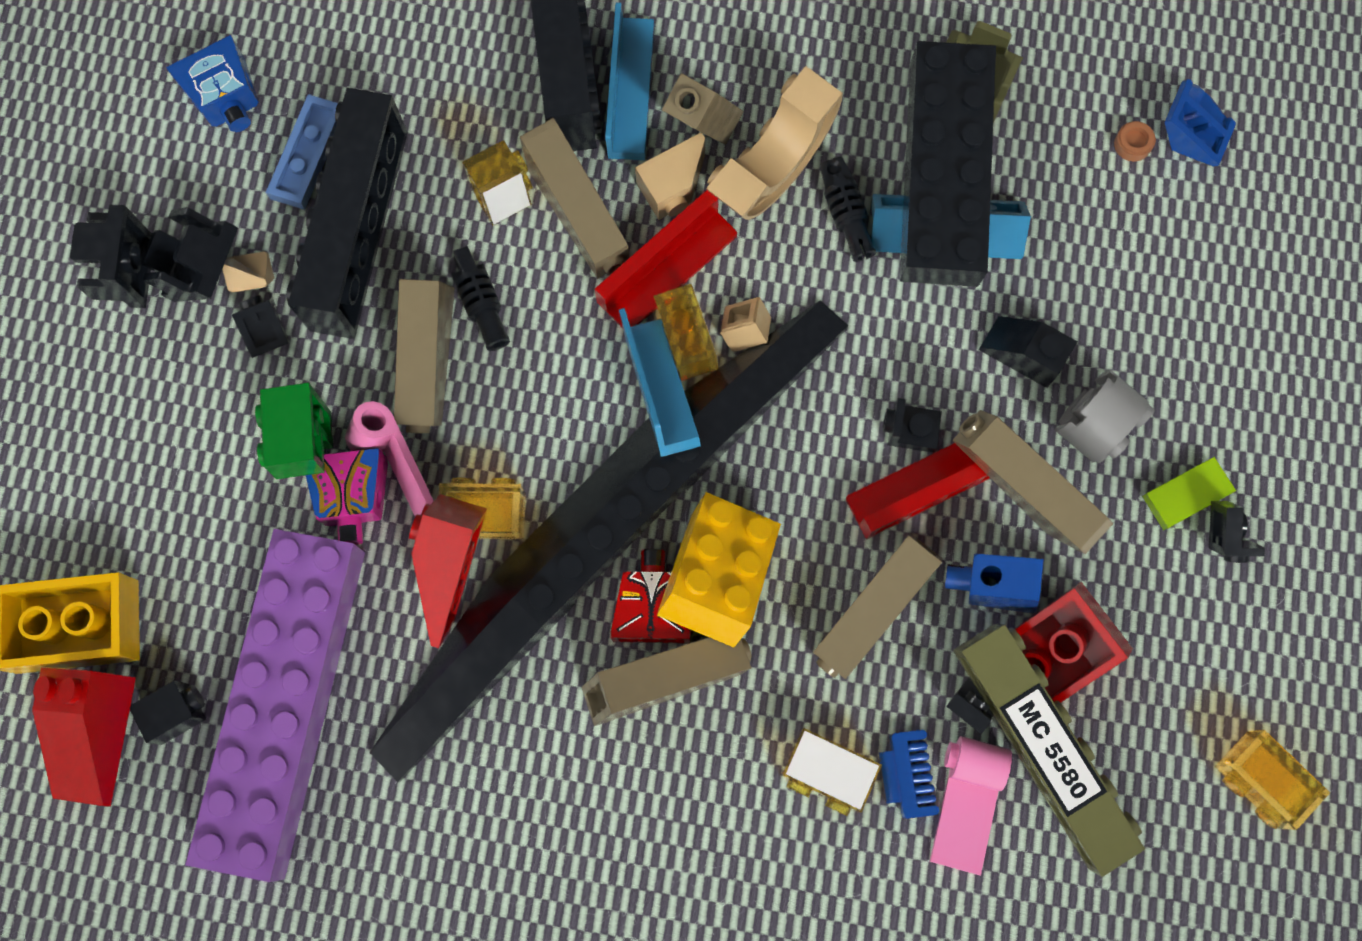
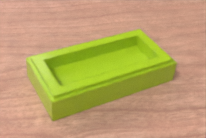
[1142,457,1236,531]

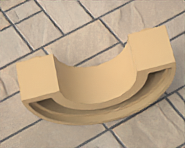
[706,66,843,220]

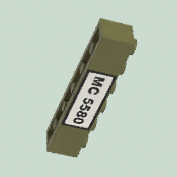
[953,624,1145,877]

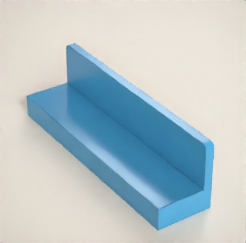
[605,2,654,160]
[871,194,1031,259]
[619,308,701,457]

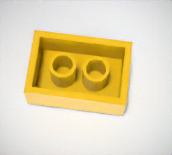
[657,492,781,647]
[0,572,140,674]

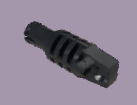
[820,156,877,262]
[451,246,510,351]

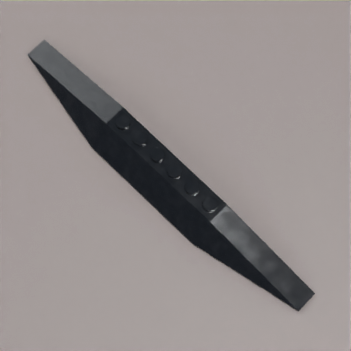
[369,300,849,782]

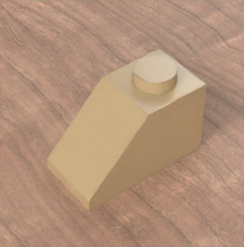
[635,132,705,220]

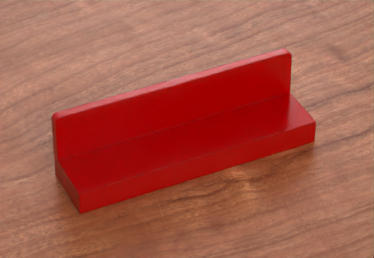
[594,190,738,329]
[845,443,991,540]

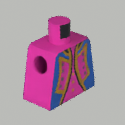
[306,448,388,545]

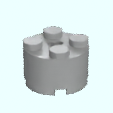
[1055,370,1155,463]

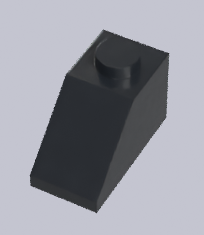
[979,316,1078,388]

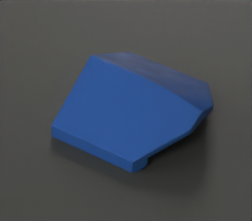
[1164,79,1236,167]

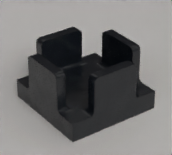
[70,205,152,308]
[141,207,238,302]

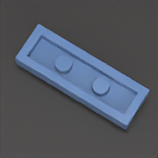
[266,94,338,210]

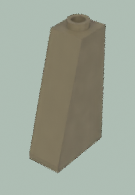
[661,73,744,145]
[520,118,630,279]
[394,279,455,433]
[952,410,1114,554]
[813,533,943,680]
[581,637,752,726]

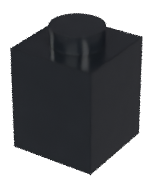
[130,680,207,745]

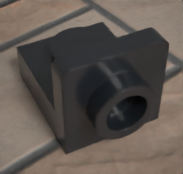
[232,295,290,358]
[883,398,942,453]
[1209,501,1265,563]
[946,677,993,734]

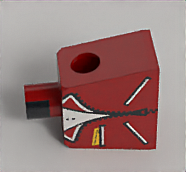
[611,549,690,644]

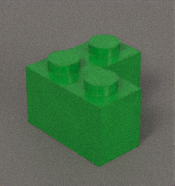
[255,383,333,479]

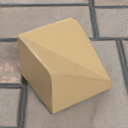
[222,251,274,293]
[720,297,771,352]

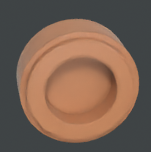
[1114,121,1156,162]

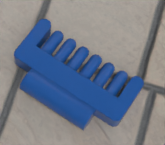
[879,730,939,819]

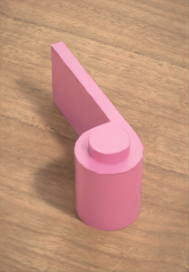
[345,401,434,516]
[930,736,1012,876]

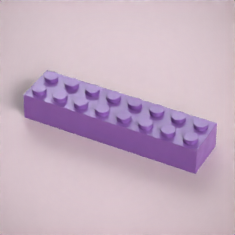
[185,529,365,882]

